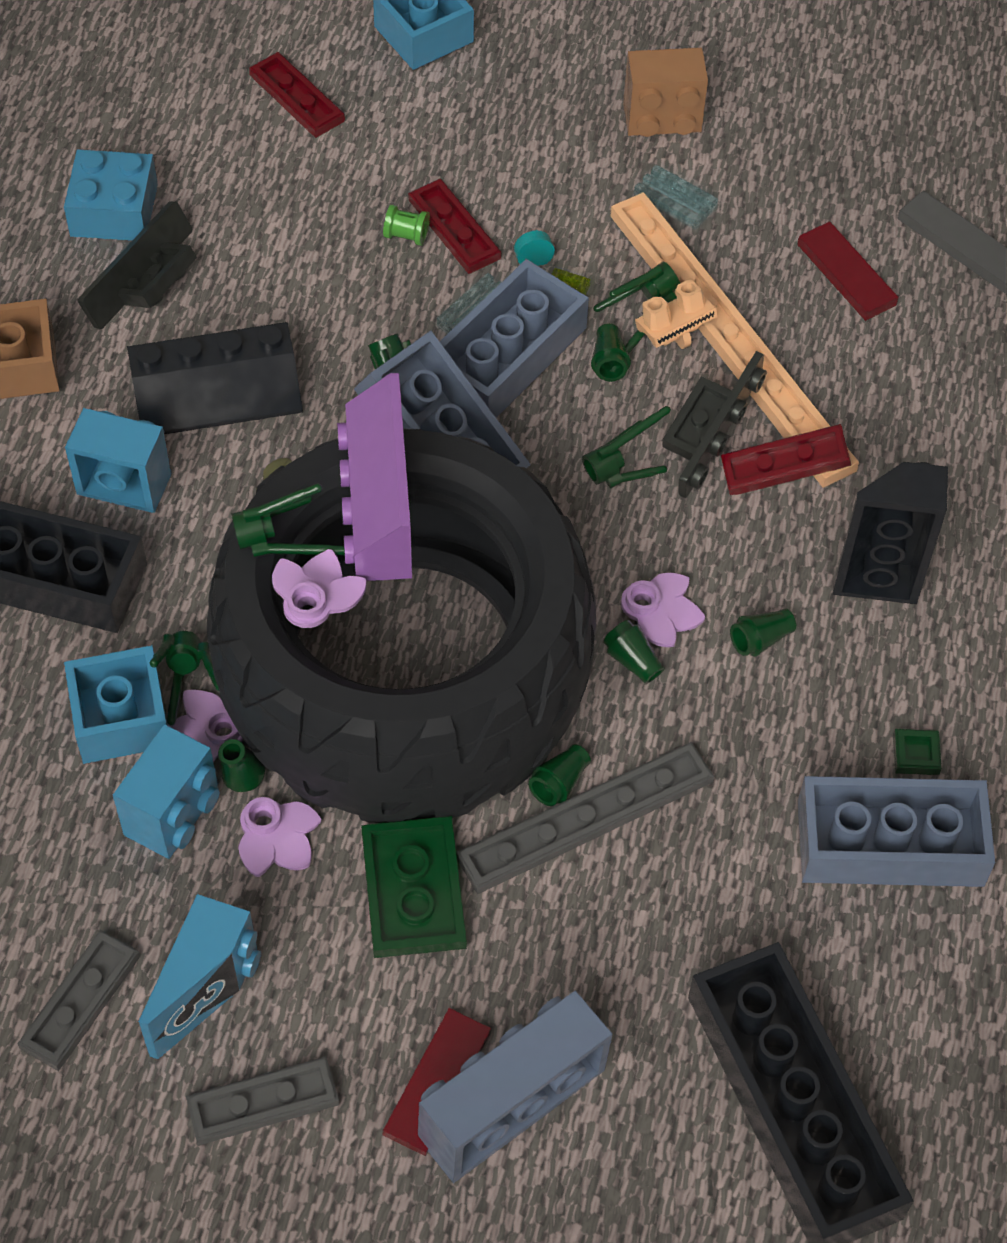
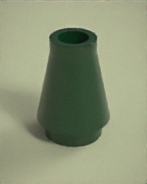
[591,323,631,382]
[730,608,796,657]
[603,620,665,685]
[218,739,265,792]
[528,744,591,806]

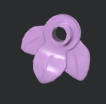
[272,549,366,628]
[621,573,705,647]
[167,690,244,762]
[238,797,322,877]

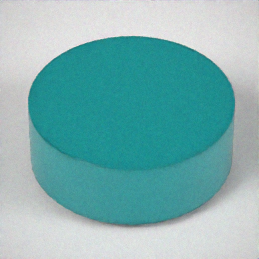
[514,230,555,266]

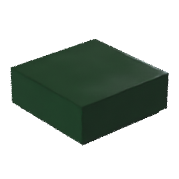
[893,729,942,775]

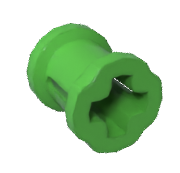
[383,205,430,246]

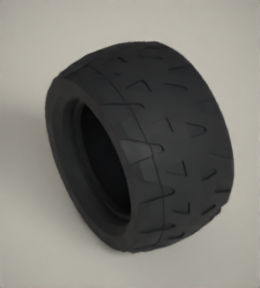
[207,428,596,823]

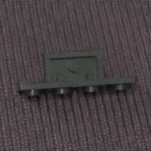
[78,201,197,329]
[662,351,767,498]

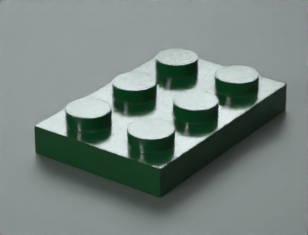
[361,816,467,958]

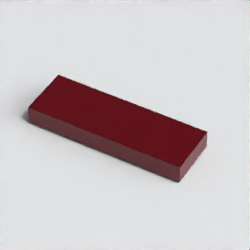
[249,52,345,138]
[408,178,502,274]
[797,221,899,321]
[721,424,852,495]
[382,1008,491,1156]

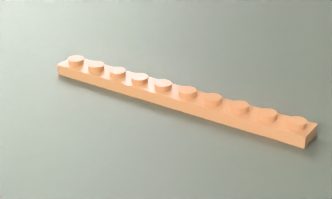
[610,192,859,488]

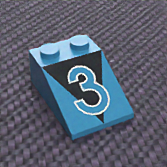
[138,894,261,1059]

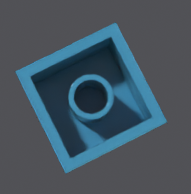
[373,0,474,70]
[64,149,158,240]
[65,408,171,513]
[64,645,168,764]
[113,724,220,859]

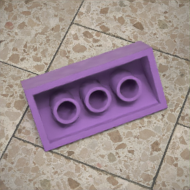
[337,373,412,581]

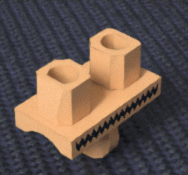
[635,279,718,349]

